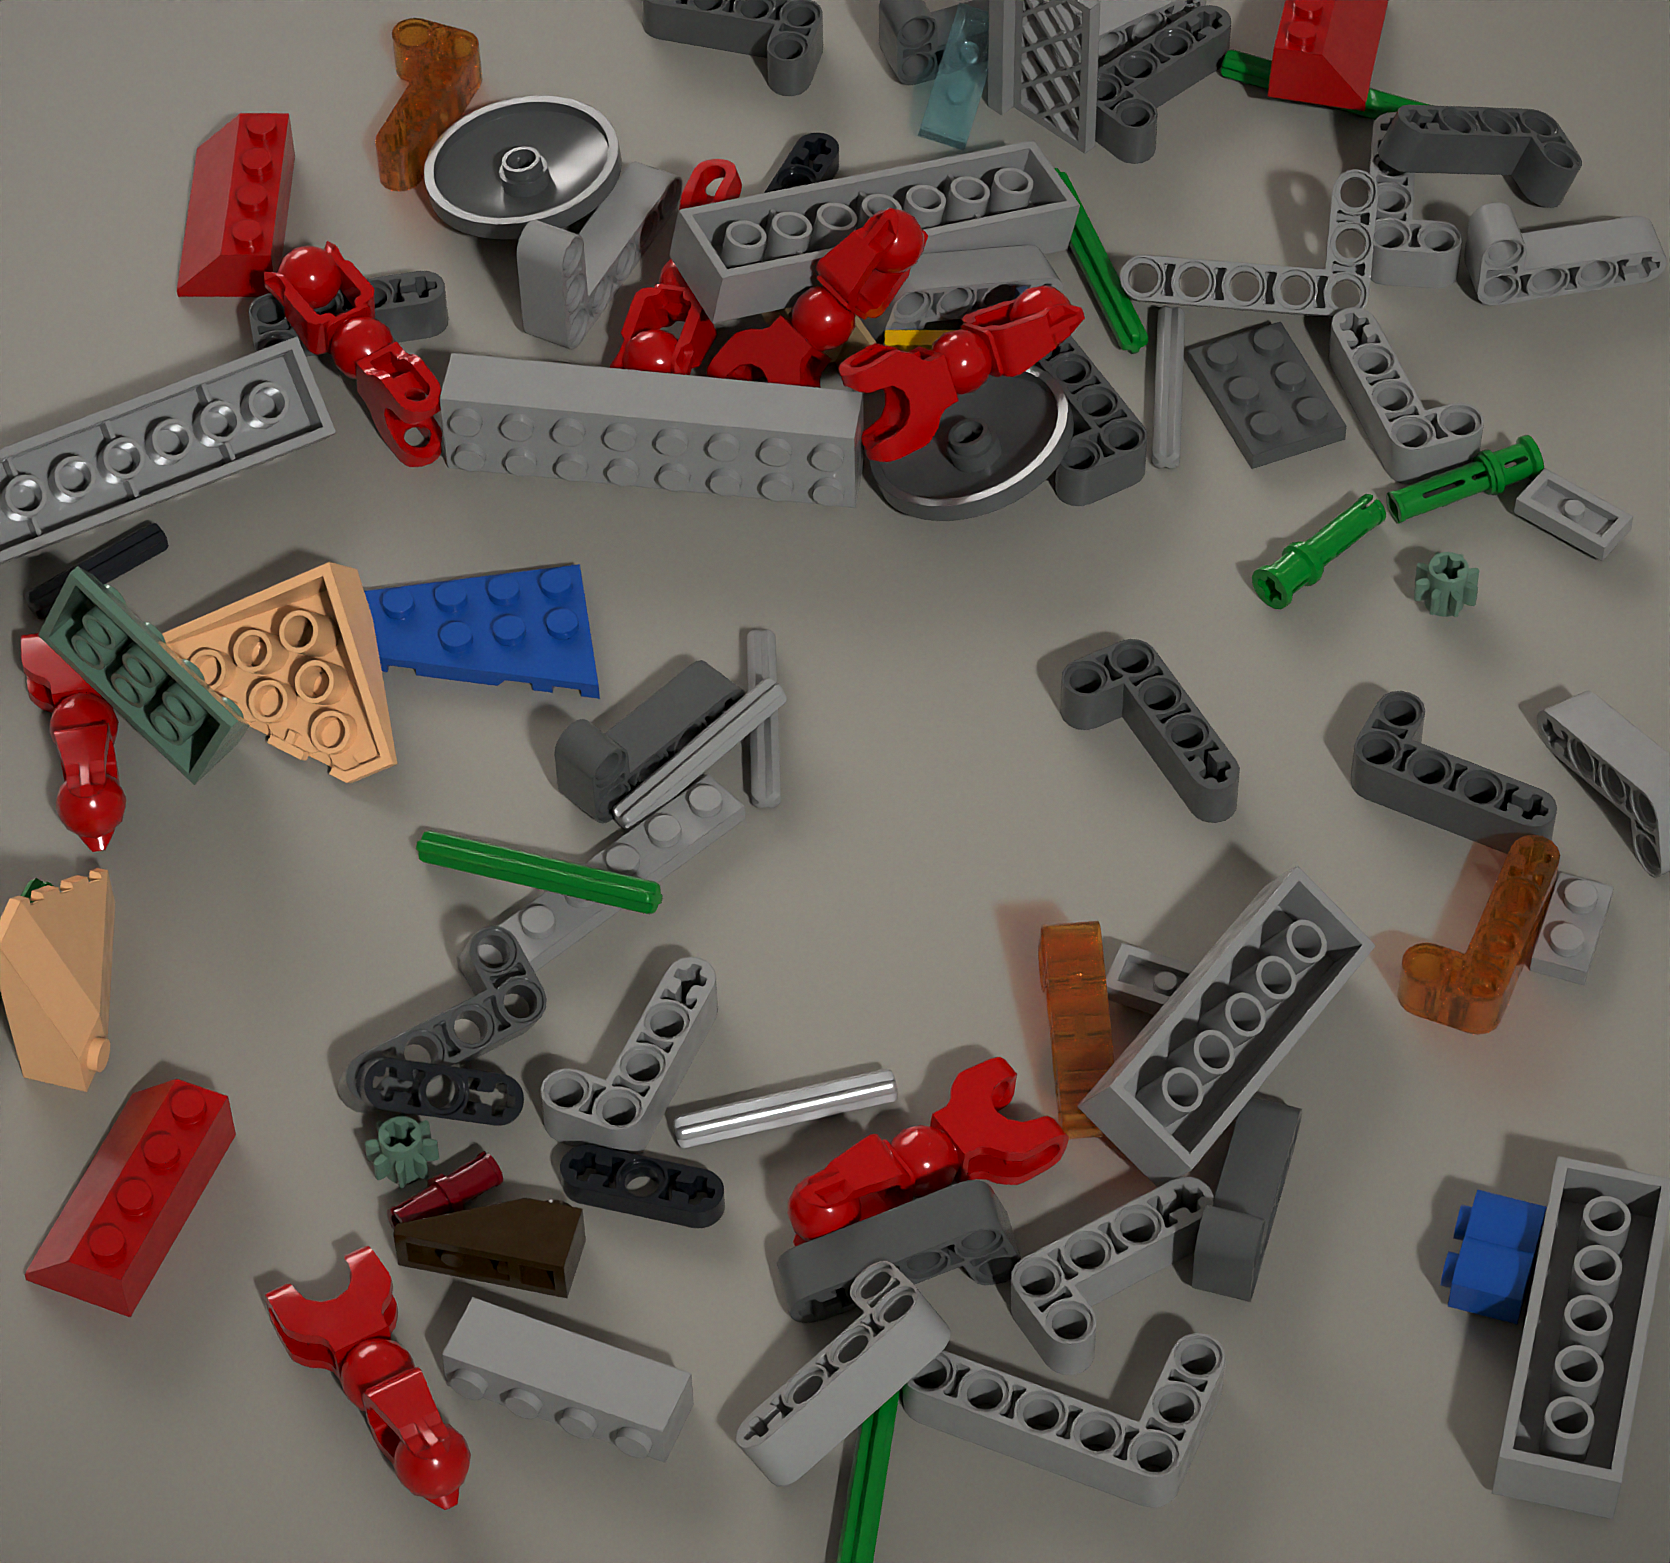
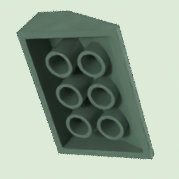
[38,566,250,785]

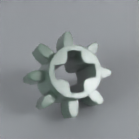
[1414,552,1479,617]
[365,1113,439,1188]

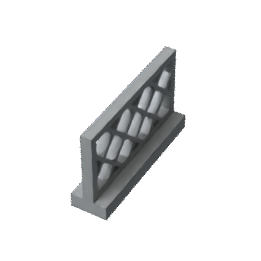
[988,0,1100,154]

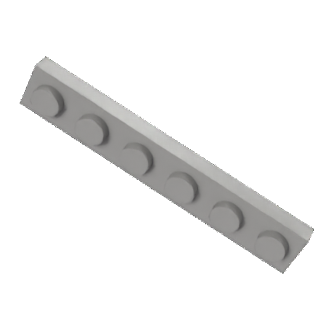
[457,774,745,973]

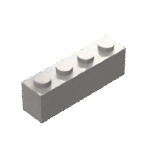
[442,1297,694,1462]

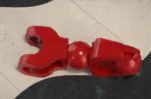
[610,159,742,375]
[707,207,928,388]
[264,241,442,467]
[839,285,1085,462]
[21,633,126,852]
[787,1057,1069,1247]
[265,1246,471,1510]

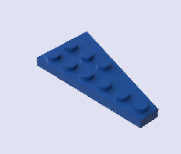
[364,564,600,699]

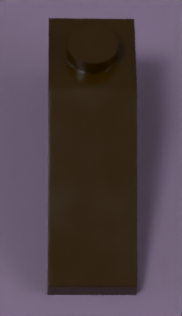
[393,1198,586,1298]

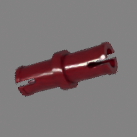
[387,1151,503,1229]

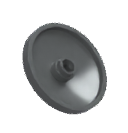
[424,96,622,240]
[870,366,1074,521]

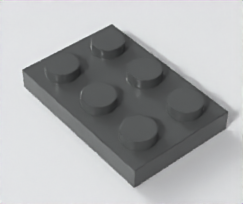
[1187,321,1347,469]

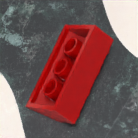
[1268,0,1389,111]
[177,113,295,297]
[24,1078,236,1317]

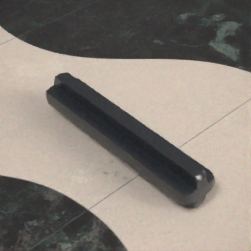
[25,523,169,619]

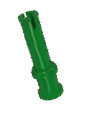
[1386,435,1544,524]
[1252,494,1386,610]

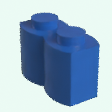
[1440,1190,1547,1324]

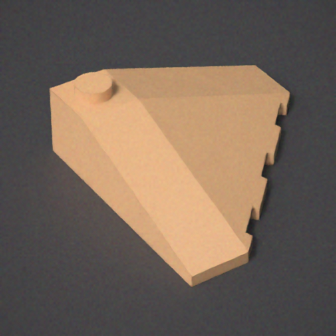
[162,562,397,783]
[0,868,115,1092]

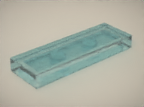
[918,2,989,150]

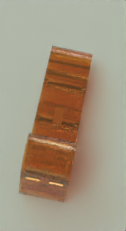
[375,18,483,192]
[1397,835,1560,1035]
[1038,921,1114,1140]

